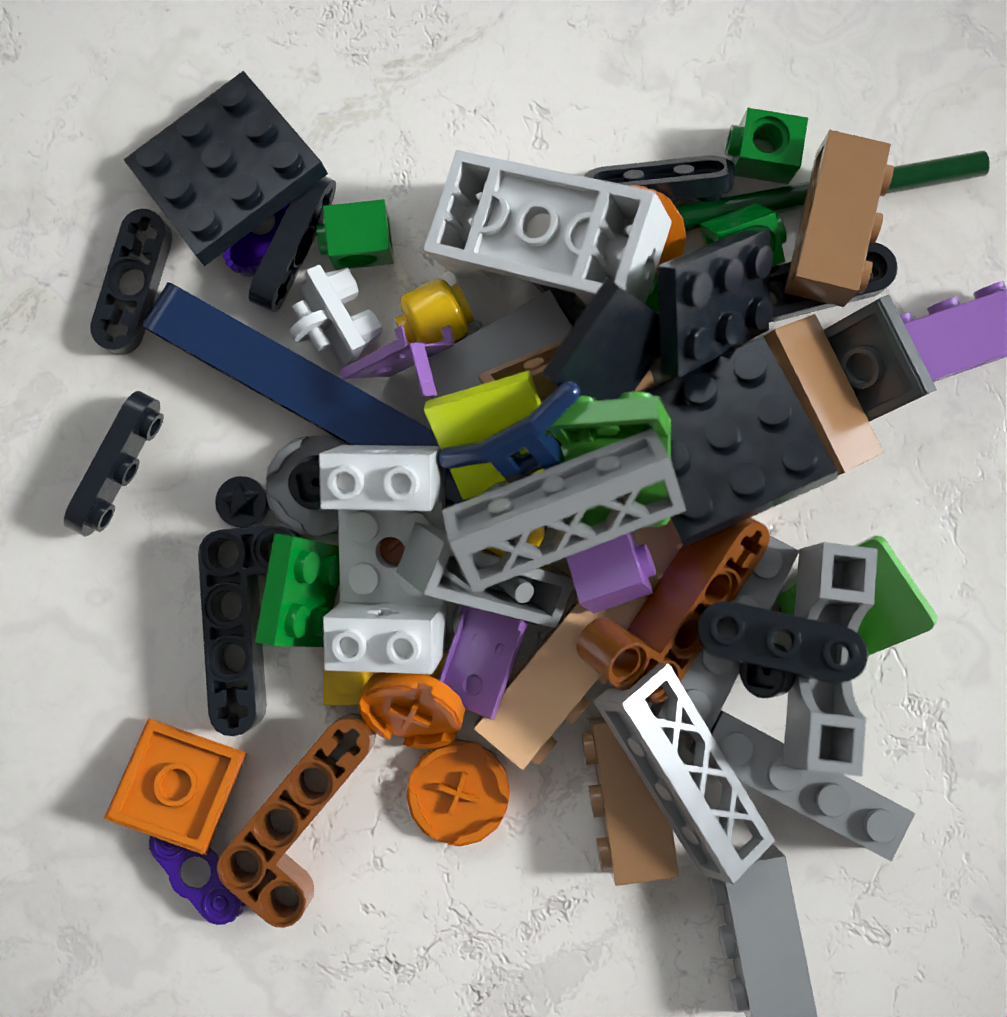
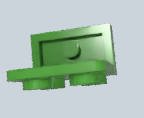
[548,392,671,527]
[775,536,938,657]

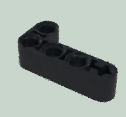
[198,525,302,737]

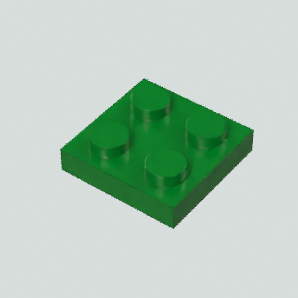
[255,534,340,647]

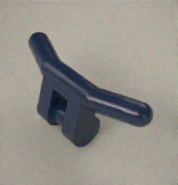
[438,381,580,484]

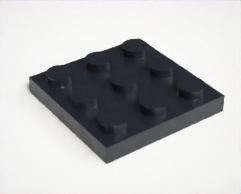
[123,70,328,266]
[644,337,838,547]

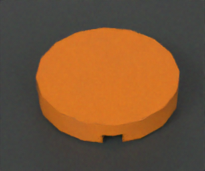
[359,672,465,749]
[406,739,510,847]

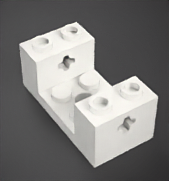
[423,150,672,306]
[319,445,447,674]

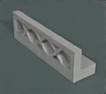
[442,428,686,593]
[594,663,775,884]

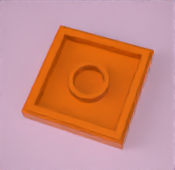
[104,718,247,855]

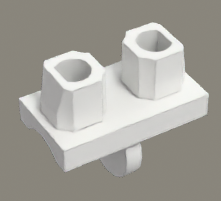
[290,265,383,367]

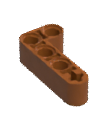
[576,517,770,704]
[217,713,376,928]

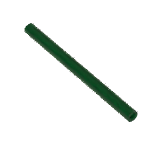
[675,150,990,230]

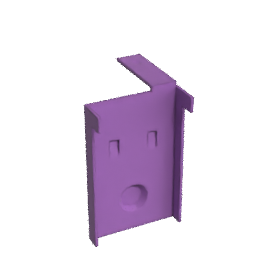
[340,325,455,396]
[439,604,543,720]

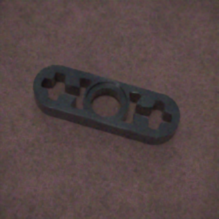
[248,176,336,313]
[90,209,172,355]

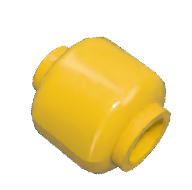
[394,279,474,344]

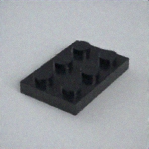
[657,227,773,377]

